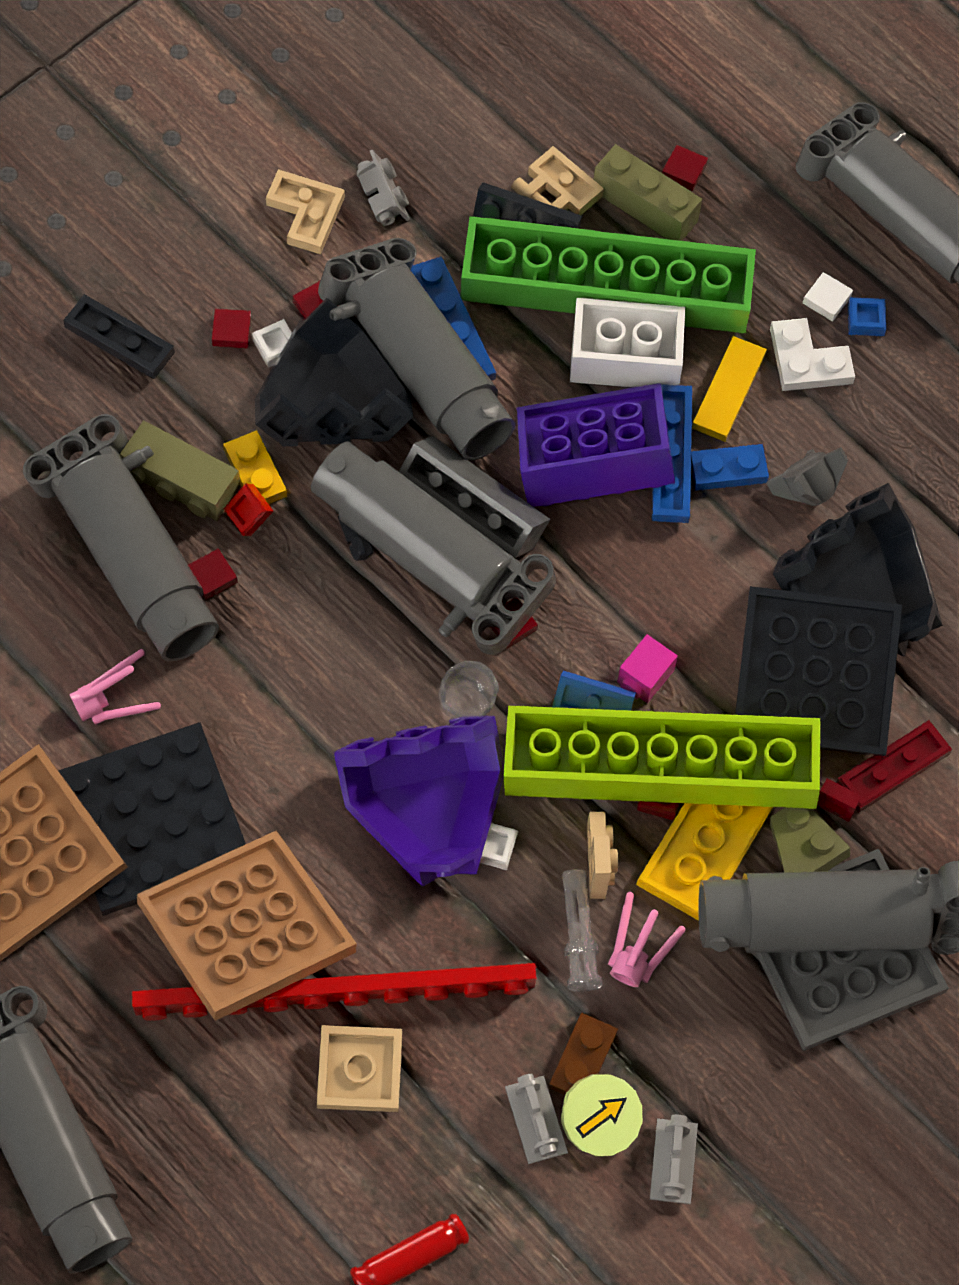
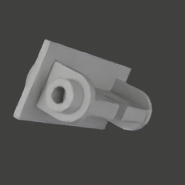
[356,149,410,226]
[505,1074,568,1164]
[650,1115,698,1204]

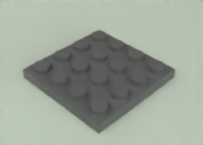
[756,849,949,1051]

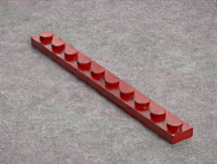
[132,963,537,1021]

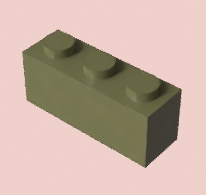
[593,144,702,241]
[120,420,240,521]

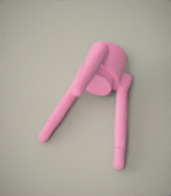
[69,649,161,725]
[608,892,685,987]

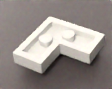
[770,318,855,391]

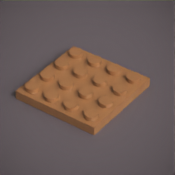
[0,744,128,961]
[137,831,357,1021]

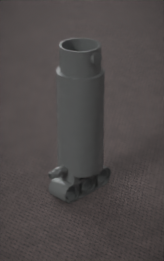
[796,102,959,284]
[318,238,516,461]
[23,414,219,662]
[311,441,556,655]
[698,861,959,955]
[0,986,132,1274]

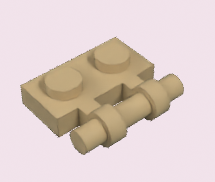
[511,146,604,215]

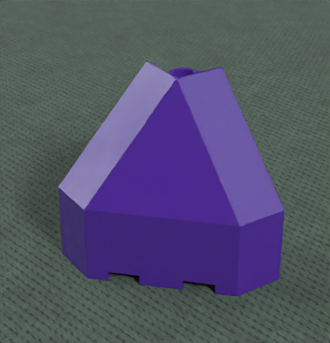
[334,716,504,887]

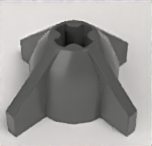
[766,447,848,506]

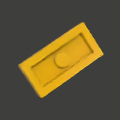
[223,430,287,504]

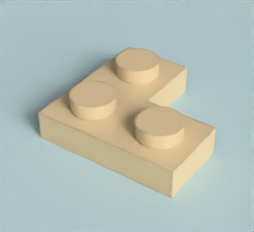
[266,169,345,254]
[587,812,618,899]

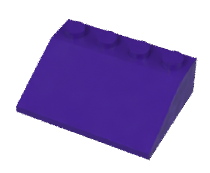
[517,383,675,507]

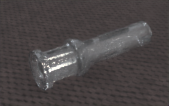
[562,869,603,992]

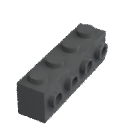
[399,436,550,558]

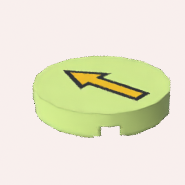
[561,1074,643,1156]

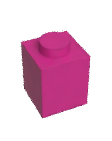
[617,634,678,704]

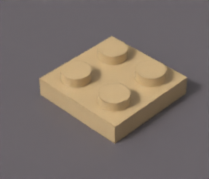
[317,1025,402,1112]

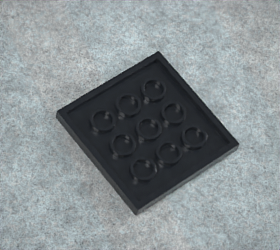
[735,586,902,756]
[58,722,246,916]

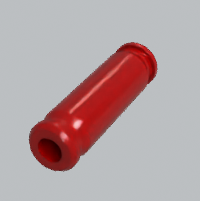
[350,1213,469,1285]

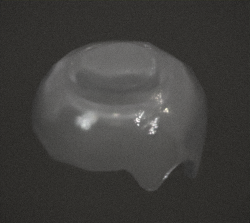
[438,660,499,719]

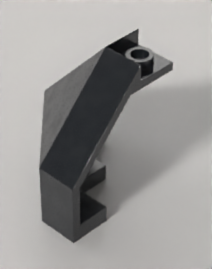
[255,298,413,447]
[773,483,943,657]

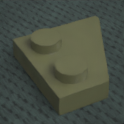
[770,807,850,872]

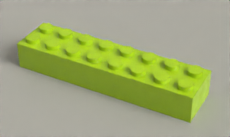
[504,706,820,809]

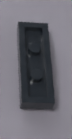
[473,182,582,229]
[63,294,175,379]

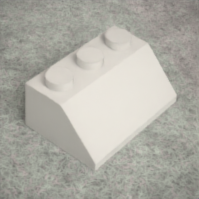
[570,298,685,387]

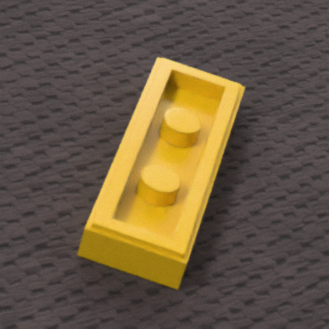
[692,336,767,442]

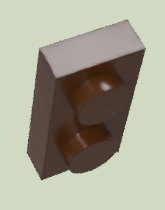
[549,1013,618,1096]

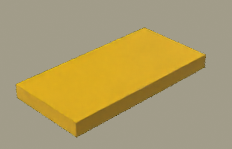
[636,803,774,921]

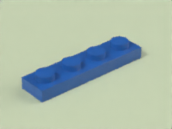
[411,256,496,380]
[652,384,692,523]

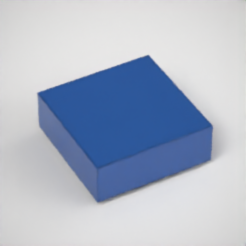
[848,297,886,336]

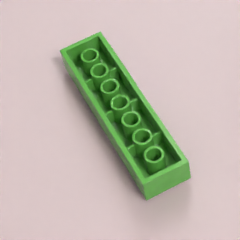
[460,216,756,333]

